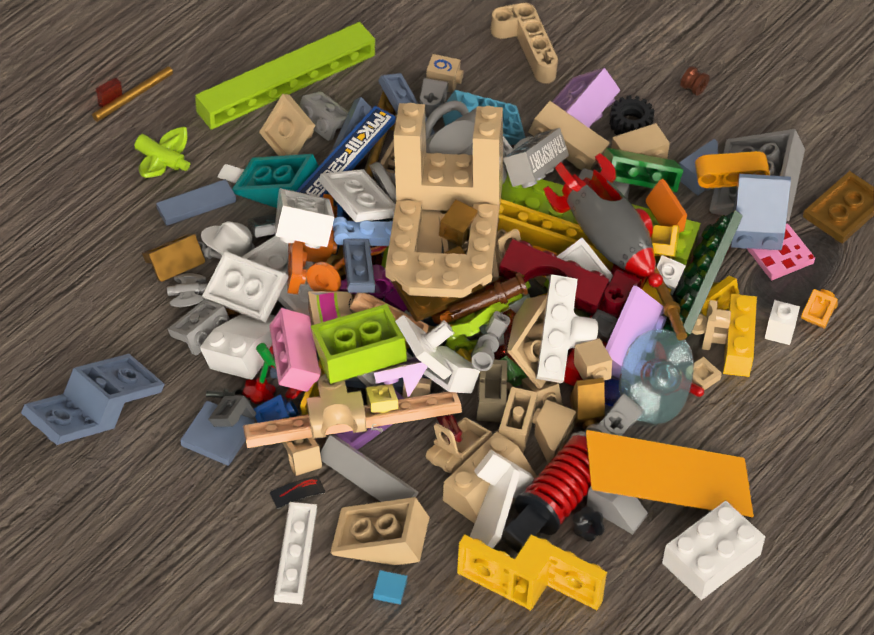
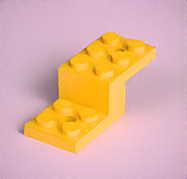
[457,535,607,610]

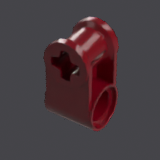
[601,269,642,319]

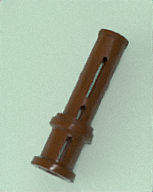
[447,272,528,322]

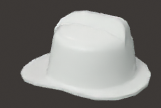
[201,221,255,257]

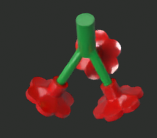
[243,343,303,404]

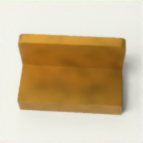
[142,234,205,282]

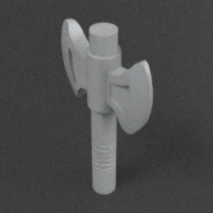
[167,273,208,307]

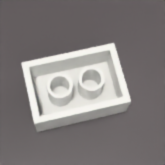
[662,501,765,600]

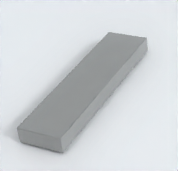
[320,434,419,502]

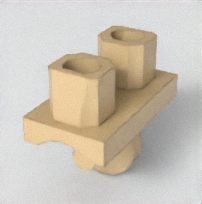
[692,300,731,350]

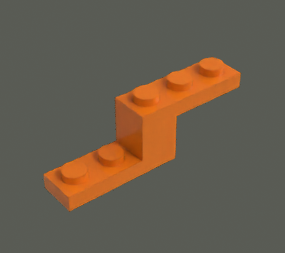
[287,194,338,295]

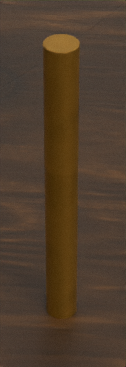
[92,66,173,122]

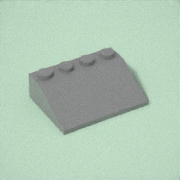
[709,129,805,221]

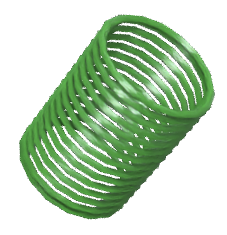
[501,355,526,386]

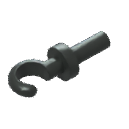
[206,388,247,398]

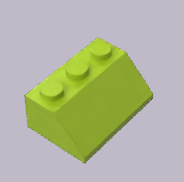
[310,304,407,384]

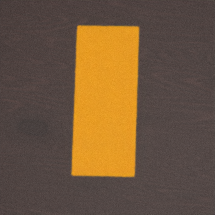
[586,430,754,517]

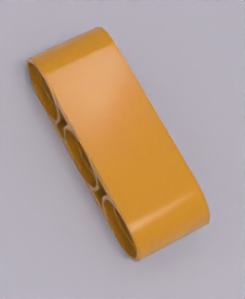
[695,151,770,188]

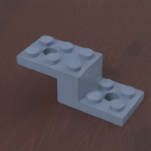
[21,354,165,445]

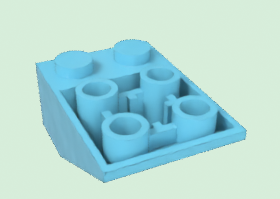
[443,90,526,145]

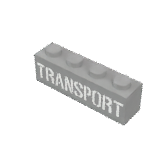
[503,128,569,188]

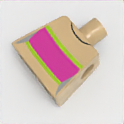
[308,291,356,347]

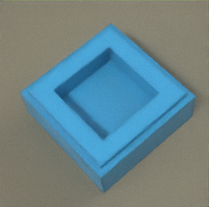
[373,570,407,605]

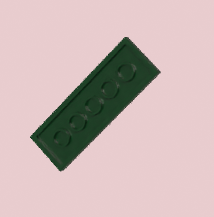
[657,210,743,350]

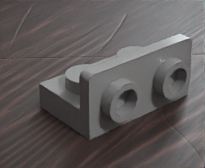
[299,92,349,141]
[168,299,230,355]

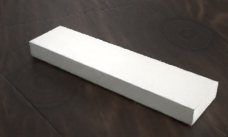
[274,502,317,604]

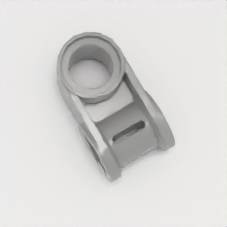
[420,78,448,121]

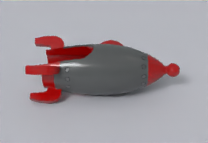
[543,153,663,287]

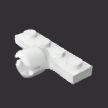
[536,274,598,383]

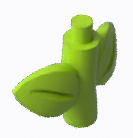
[135,126,190,178]

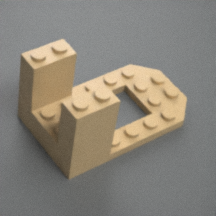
[385,103,503,298]

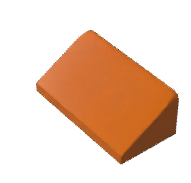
[645,179,687,233]

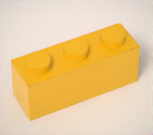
[723,294,757,377]

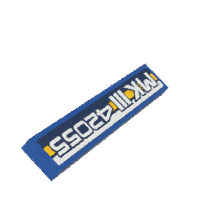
[296,106,396,198]

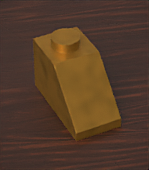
[570,378,605,429]

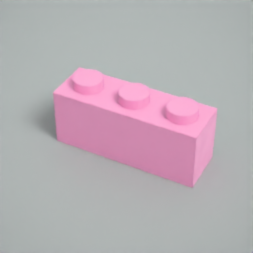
[269,308,321,392]

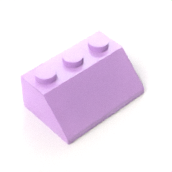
[552,68,620,128]
[606,285,666,384]

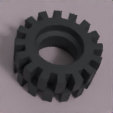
[609,95,655,136]

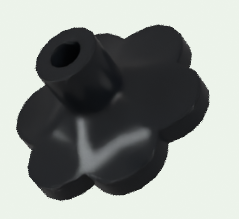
[572,506,605,541]

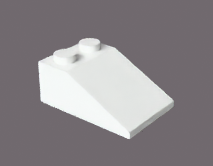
[275,188,334,249]
[200,314,276,380]

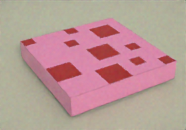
[747,223,815,281]

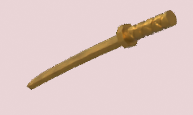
[655,266,687,340]

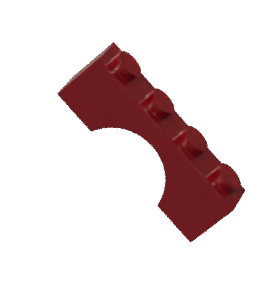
[499,239,609,315]

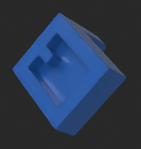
[254,394,299,423]

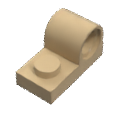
[282,437,322,476]

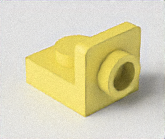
[366,384,398,413]

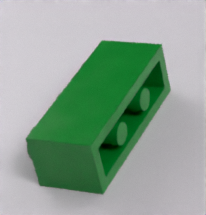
[600,147,684,193]

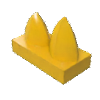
[700,276,739,316]

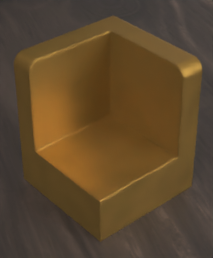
[439,199,478,247]

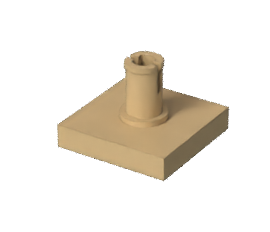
[259,94,315,156]

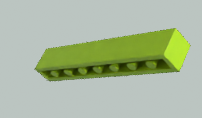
[195,22,375,130]

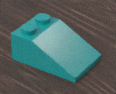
[232,154,319,208]

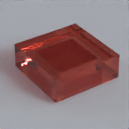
[96,78,122,108]

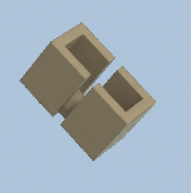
[476,360,507,422]

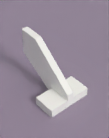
[470,449,534,548]

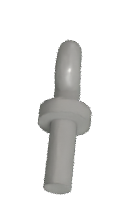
[198,241,222,259]

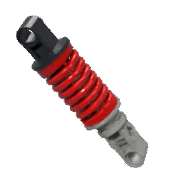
[501,393,645,554]

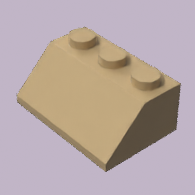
[443,432,537,524]

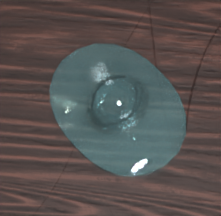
[619,329,694,424]

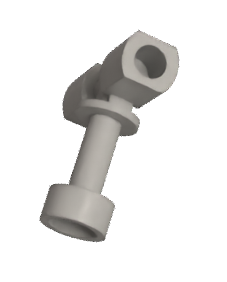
[471,311,510,371]

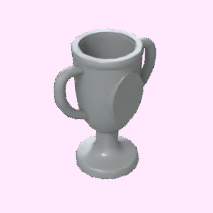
[370,101,507,204]

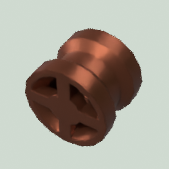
[680,66,710,96]

